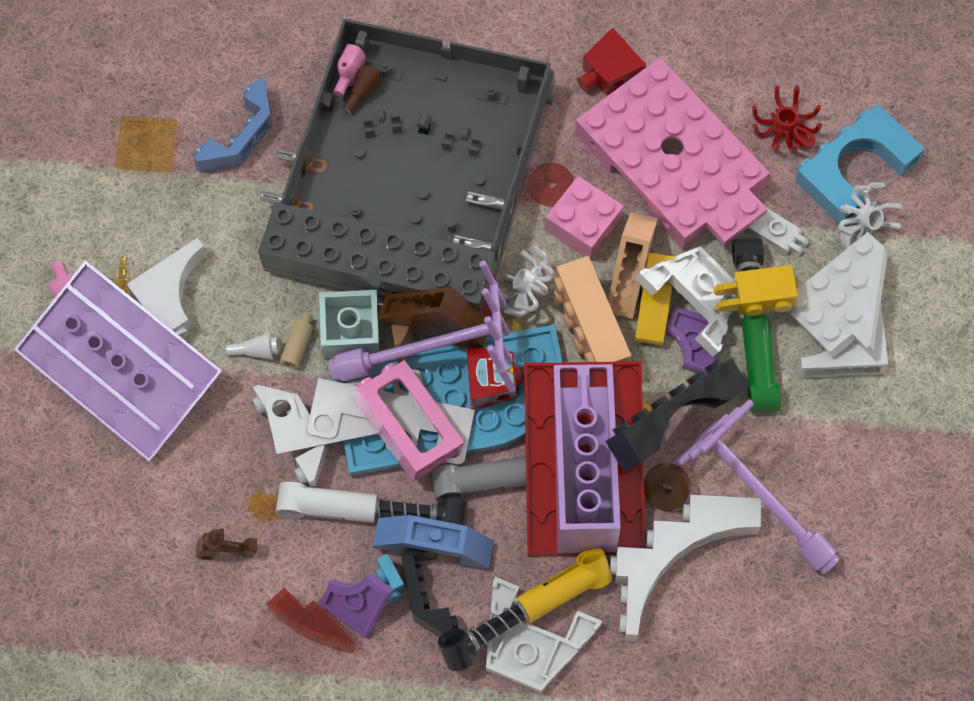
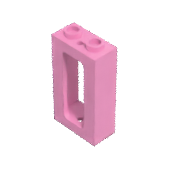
[354,360,464,482]

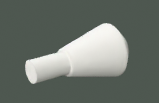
[226,332,280,360]

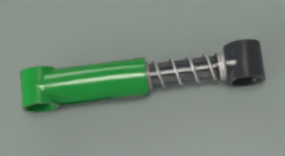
[732,237,781,413]

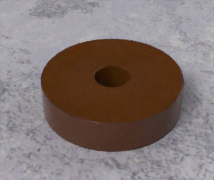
[644,463,691,510]

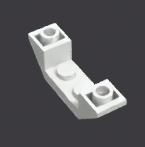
[252,385,327,488]

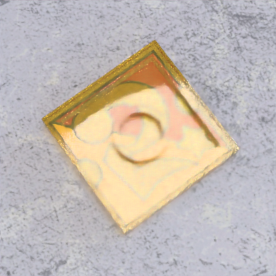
[115,115,178,173]

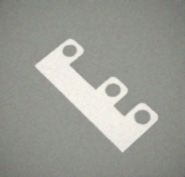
[265,369,424,454]
[307,378,475,464]

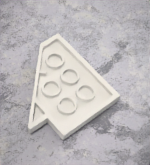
[786,232,888,358]

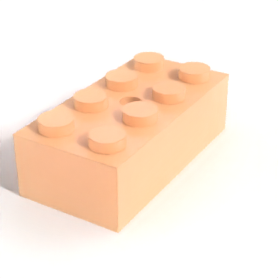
[552,256,631,362]

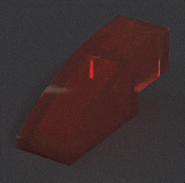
[267,587,355,653]

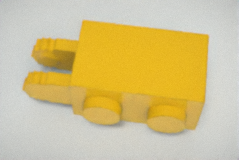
[713,265,798,316]

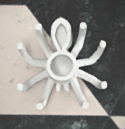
[838,182,902,248]
[501,245,554,317]

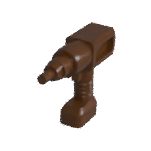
[196,528,257,560]

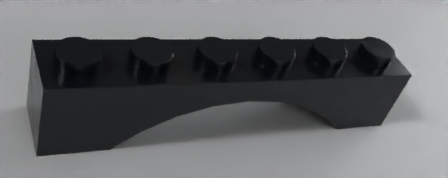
[605,358,750,471]

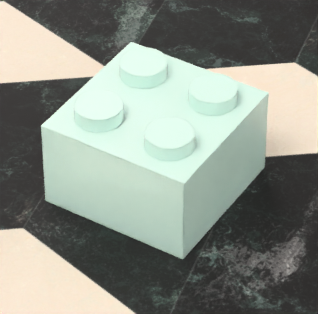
[319,290,380,358]

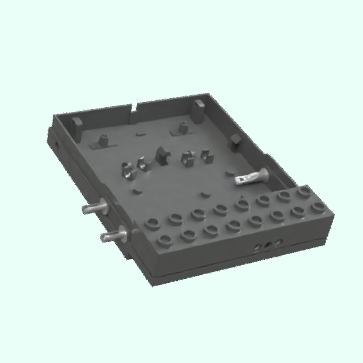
[258,18,555,314]

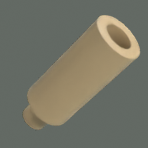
[279,312,314,370]

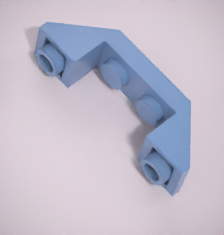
[194,77,272,172]
[372,515,494,570]

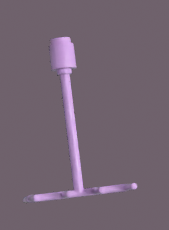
[329,261,516,392]
[672,400,840,574]

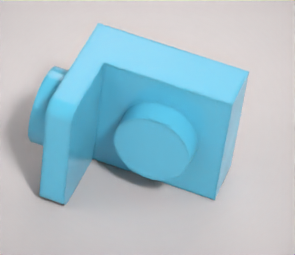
[375,554,405,605]

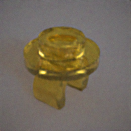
[248,489,278,519]

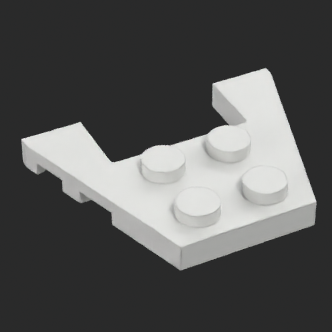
[634,246,736,357]
[486,577,602,693]

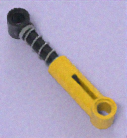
[437,548,613,671]

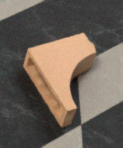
[608,212,658,319]

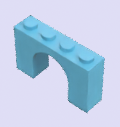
[795,104,925,224]

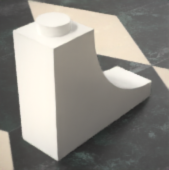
[127,238,206,339]
[798,303,888,378]

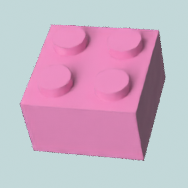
[545,176,624,260]

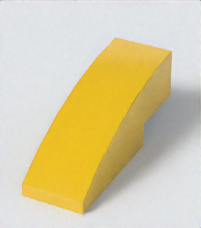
[635,253,674,345]

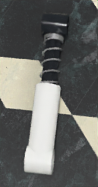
[275,482,468,526]

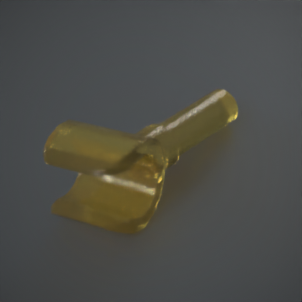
[111,257,129,293]

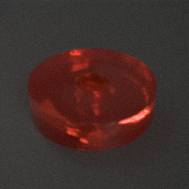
[529,163,574,207]

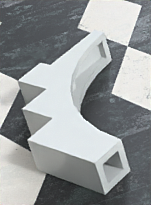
[610,495,761,642]

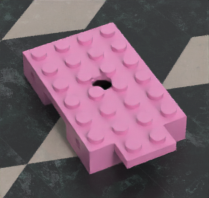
[575,58,770,251]

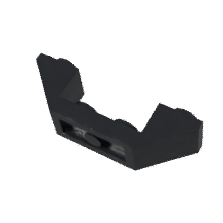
[402,548,459,637]

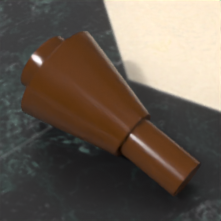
[342,65,383,114]

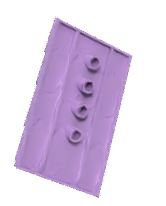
[14,260,222,462]

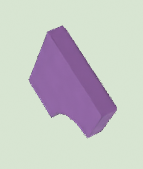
[665,306,729,375]
[318,573,394,638]

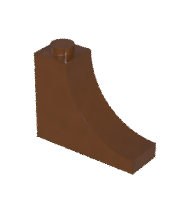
[378,286,488,350]

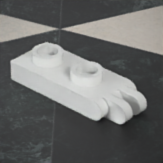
[746,208,809,256]

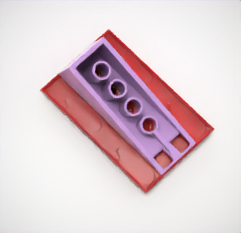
[524,361,645,557]

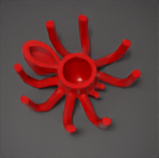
[752,85,823,153]

